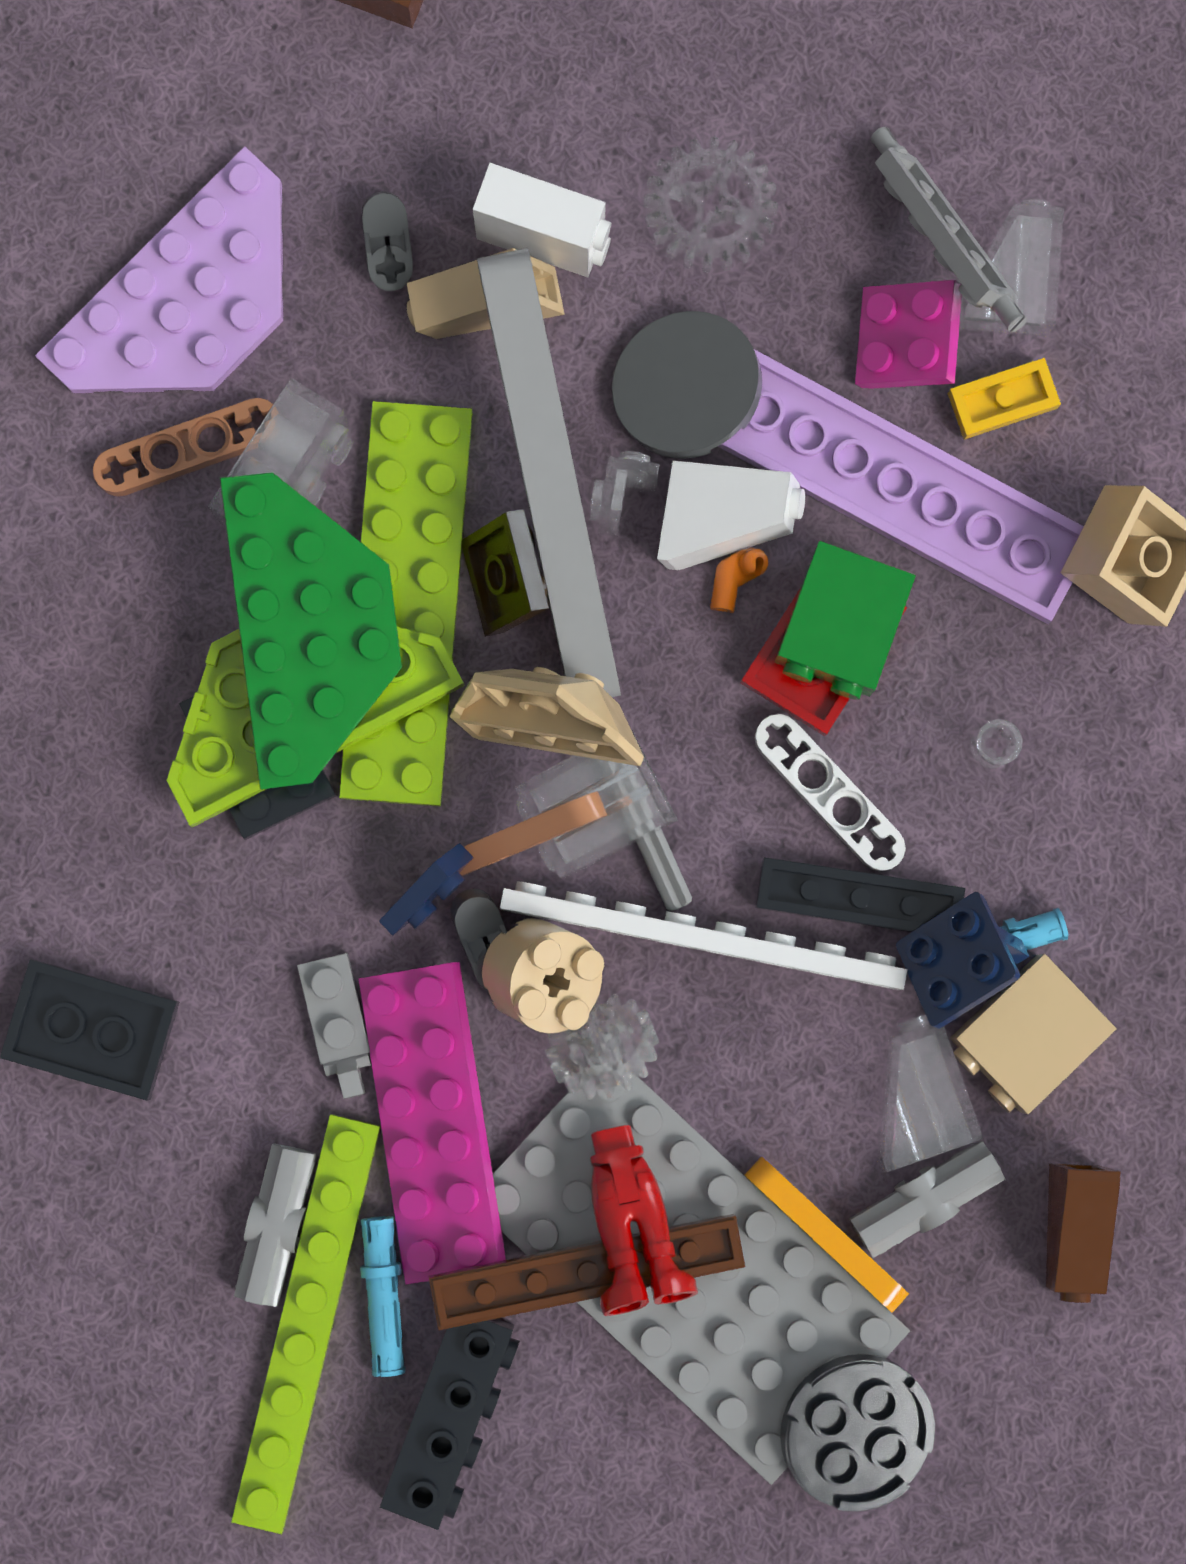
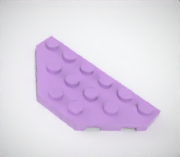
[35,147,283,393]

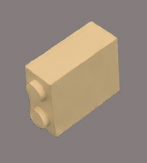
[950,954,1117,1114]

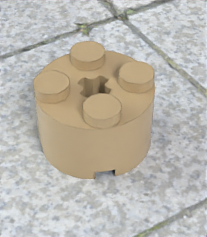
[482,918,604,1033]

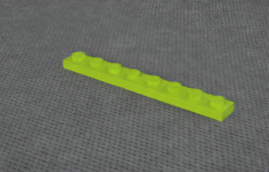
[232,1114,381,1534]

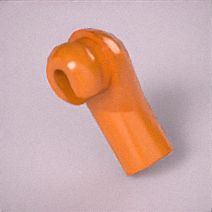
[710,547,769,613]

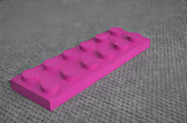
[359,962,506,1284]

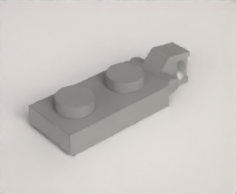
[297,953,372,1099]

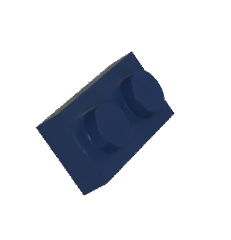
[379,843,474,936]

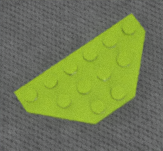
[166,626,465,827]

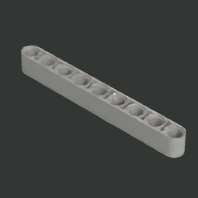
[477,248,621,697]

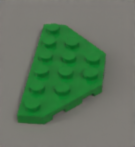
[220,472,402,790]

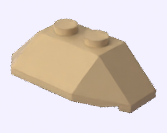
[450,667,644,766]

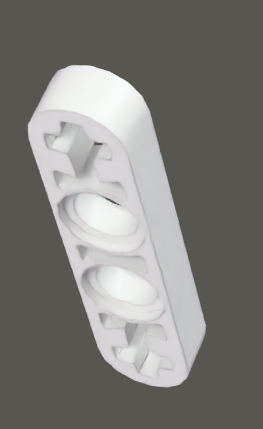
[754,714,906,871]

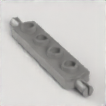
[871,127,1027,332]

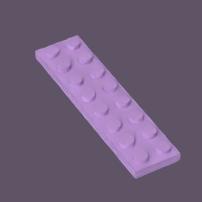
[718,350,1084,624]

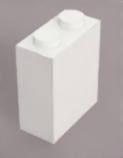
[473,163,611,277]

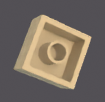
[1060,485,1186,627]

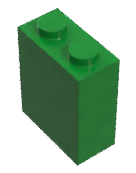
[774,541,916,700]

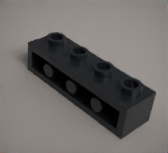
[379,1318,520,1530]

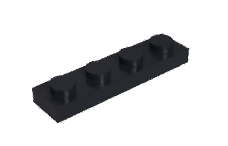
[755,857,966,932]

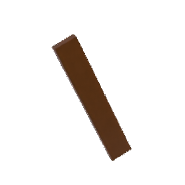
[428,1214,745,1330]

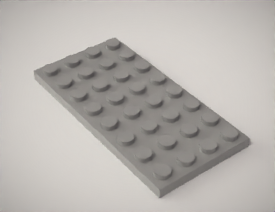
[493,1049,910,1485]

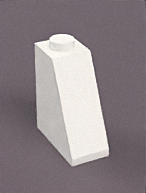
[657,461,805,570]

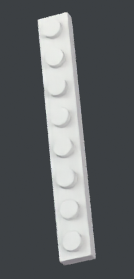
[500,881,908,990]

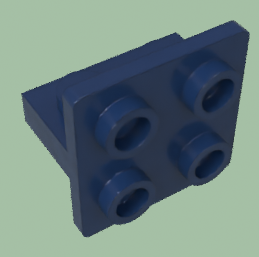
[896,892,1030,1029]

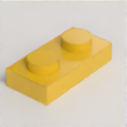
[947,358,1061,440]

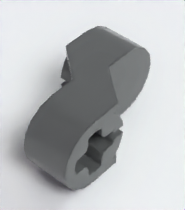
[361,191,413,291]
[450,888,507,991]

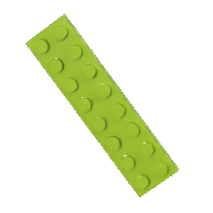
[339,401,473,807]

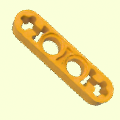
[744,1156,909,1313]

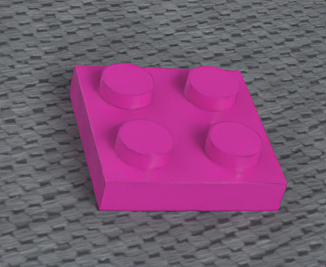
[855,280,962,389]

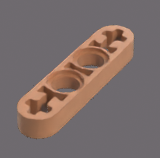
[93,398,282,497]
[438,791,607,876]

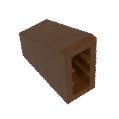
[1046,1163,1121,1303]

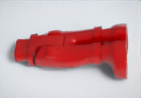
[590,1125,698,1316]

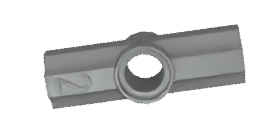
[849,1140,1005,1258]
[234,1143,316,1307]

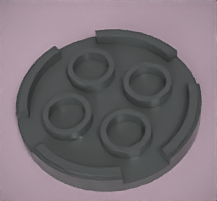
[612,311,762,459]

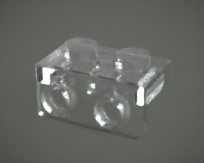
[590,451,659,538]

